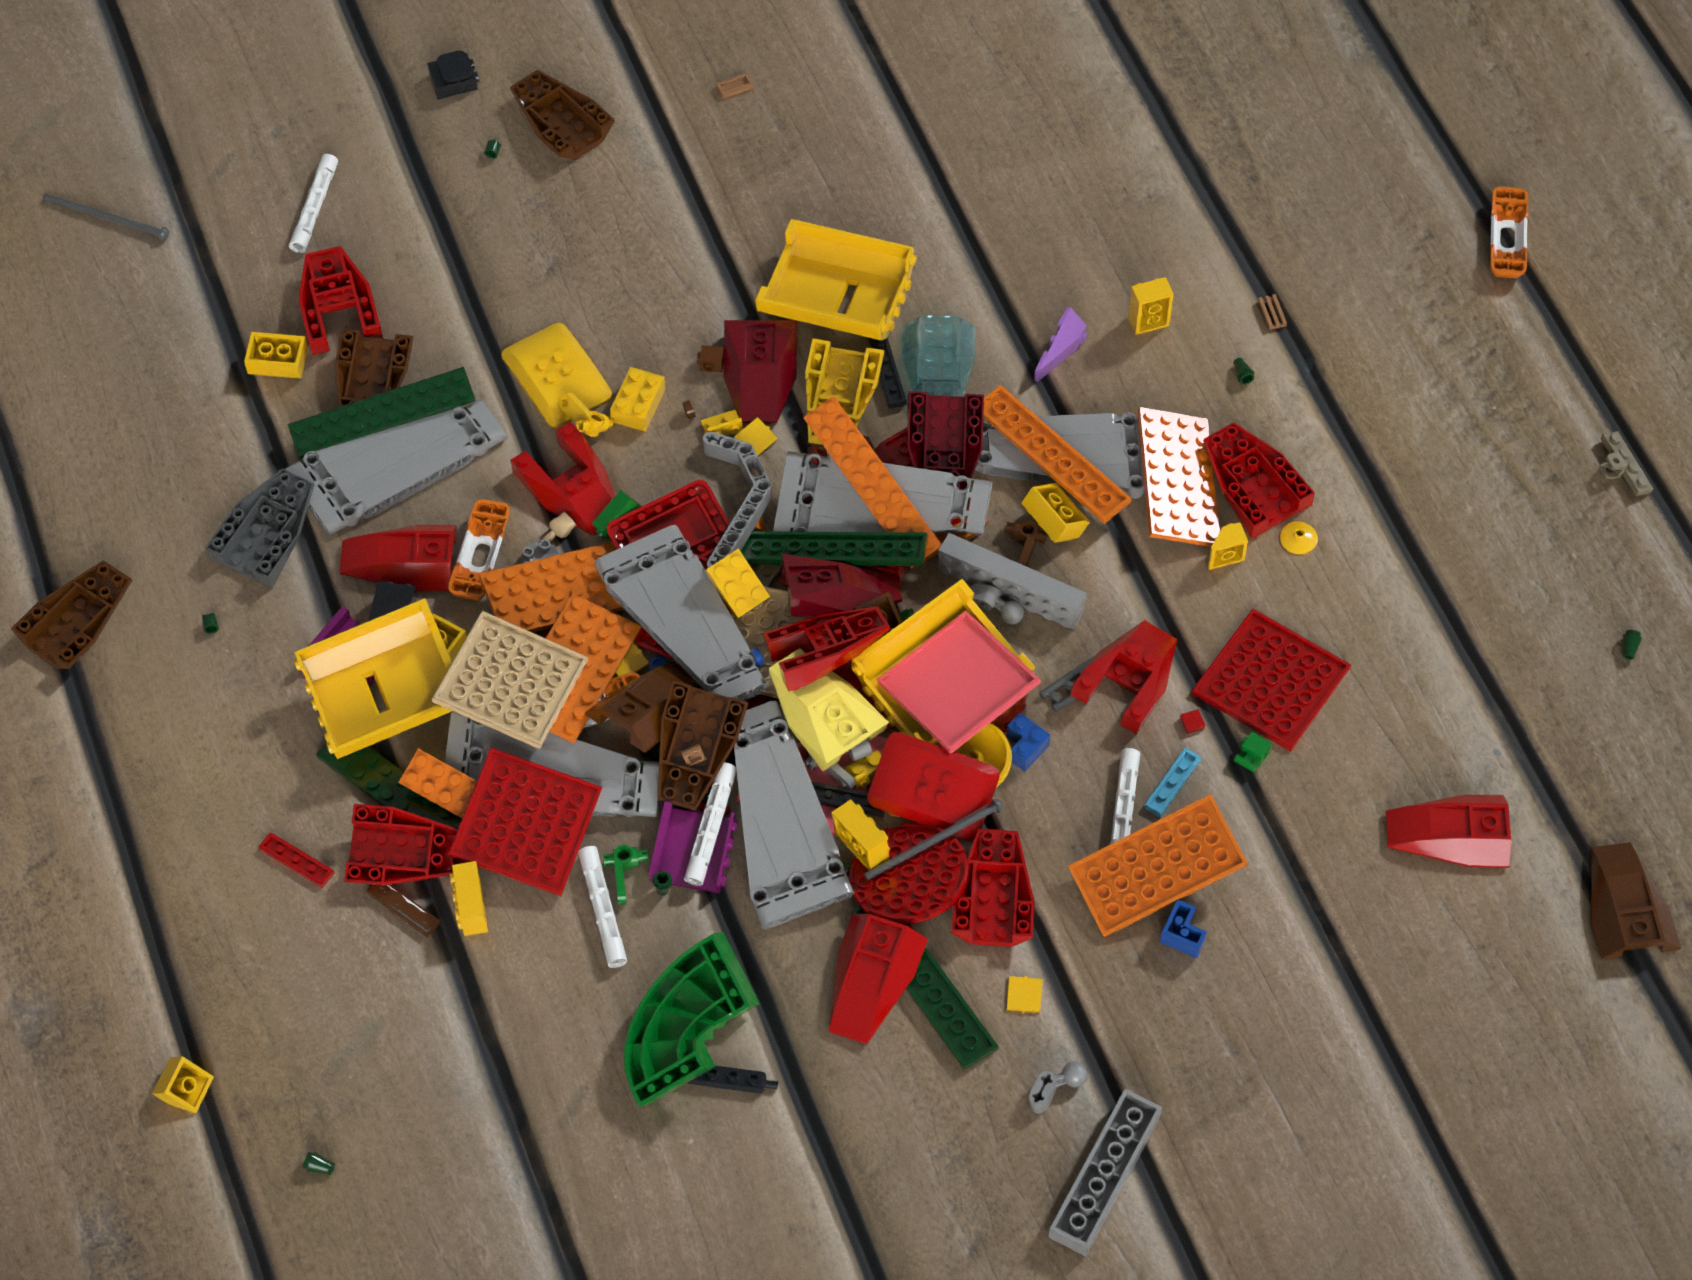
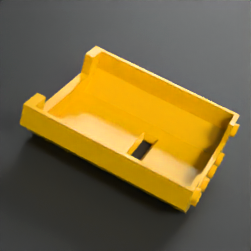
[756,219,917,340]
[851,579,1035,745]
[294,598,452,759]

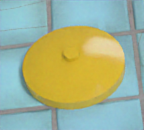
[938,723,1012,788]

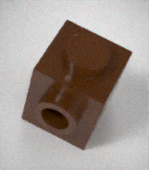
[697,345,724,373]

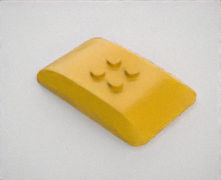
[501,323,612,427]

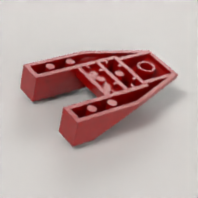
[298,246,383,355]
[510,421,615,536]
[763,606,890,692]
[1070,620,1177,735]

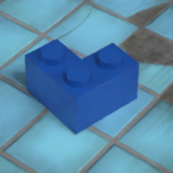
[1007,713,1050,772]
[1160,900,1207,958]

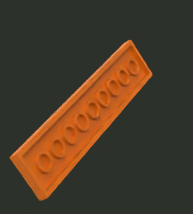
[983,385,1132,524]
[803,396,942,569]

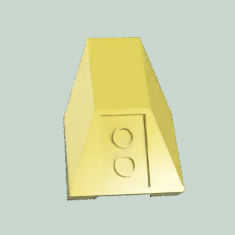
[768,648,889,771]

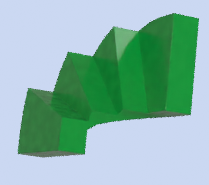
[624,932,760,1107]

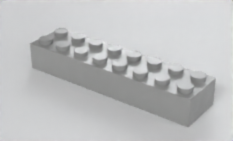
[938,533,1086,630]
[1048,1089,1162,1257]

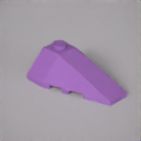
[1034,307,1088,382]

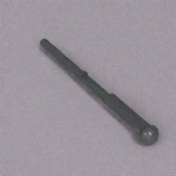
[43,194,169,240]
[864,799,1003,881]

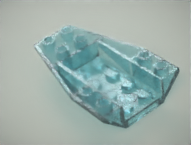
[902,316,975,396]

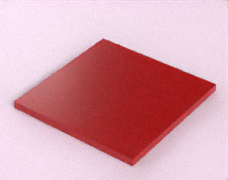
[1191,608,1351,752]
[448,747,603,897]

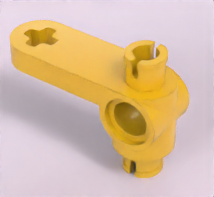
[558,392,613,437]

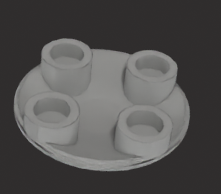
[522,539,559,563]

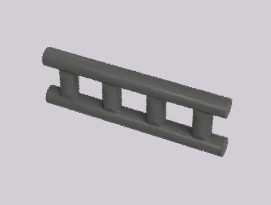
[1039,653,1107,712]

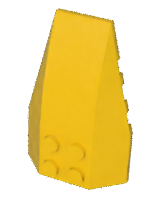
[805,339,884,446]

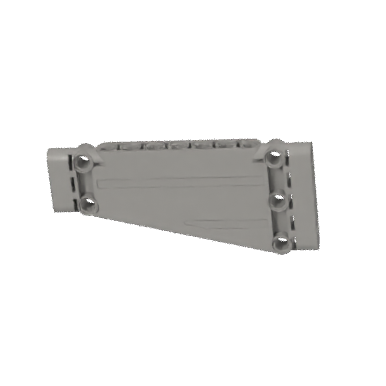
[285,399,507,536]
[975,412,1145,499]
[773,451,992,535]
[594,525,768,701]
[734,701,854,929]
[445,711,660,818]

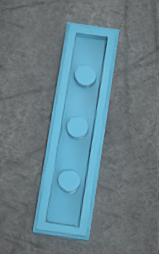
[1144,748,1202,818]

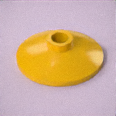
[1280,521,1318,555]

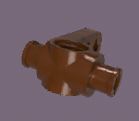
[1004,520,1047,567]

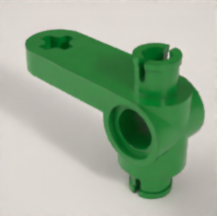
[603,845,649,905]

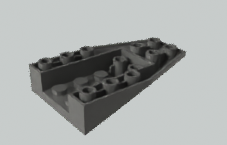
[205,468,315,589]

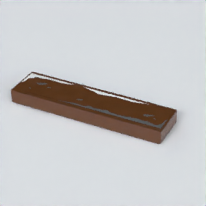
[366,885,440,938]

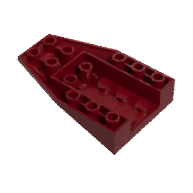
[723,320,798,423]
[907,391,984,490]
[781,554,903,617]

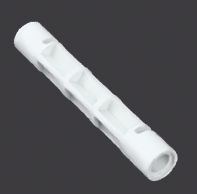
[289,154,338,253]
[1110,748,1140,844]
[684,762,737,886]
[578,846,627,968]

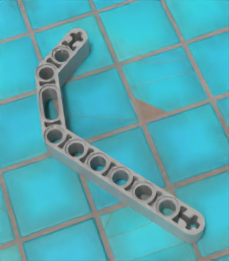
[703,432,772,568]

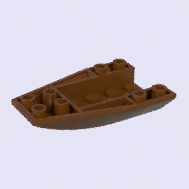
[510,70,615,160]
[335,329,414,407]
[11,560,132,669]
[585,662,701,753]
[657,680,748,811]
[1591,842,1681,960]

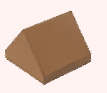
[681,744,706,767]

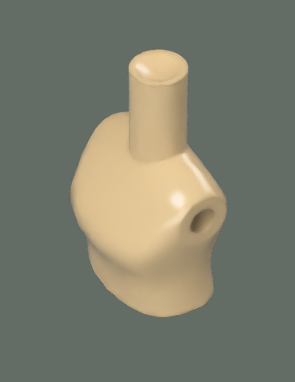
[543,512,577,541]

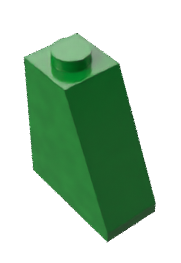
[592,490,642,540]

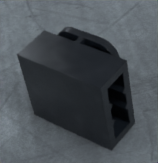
[427,50,479,100]
[368,581,418,622]

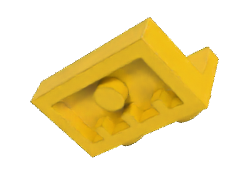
[701,410,743,436]
[844,750,881,789]

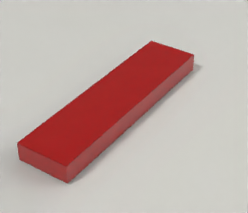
[258,832,334,888]

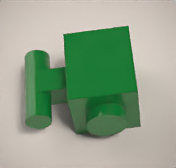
[1234,732,1272,773]

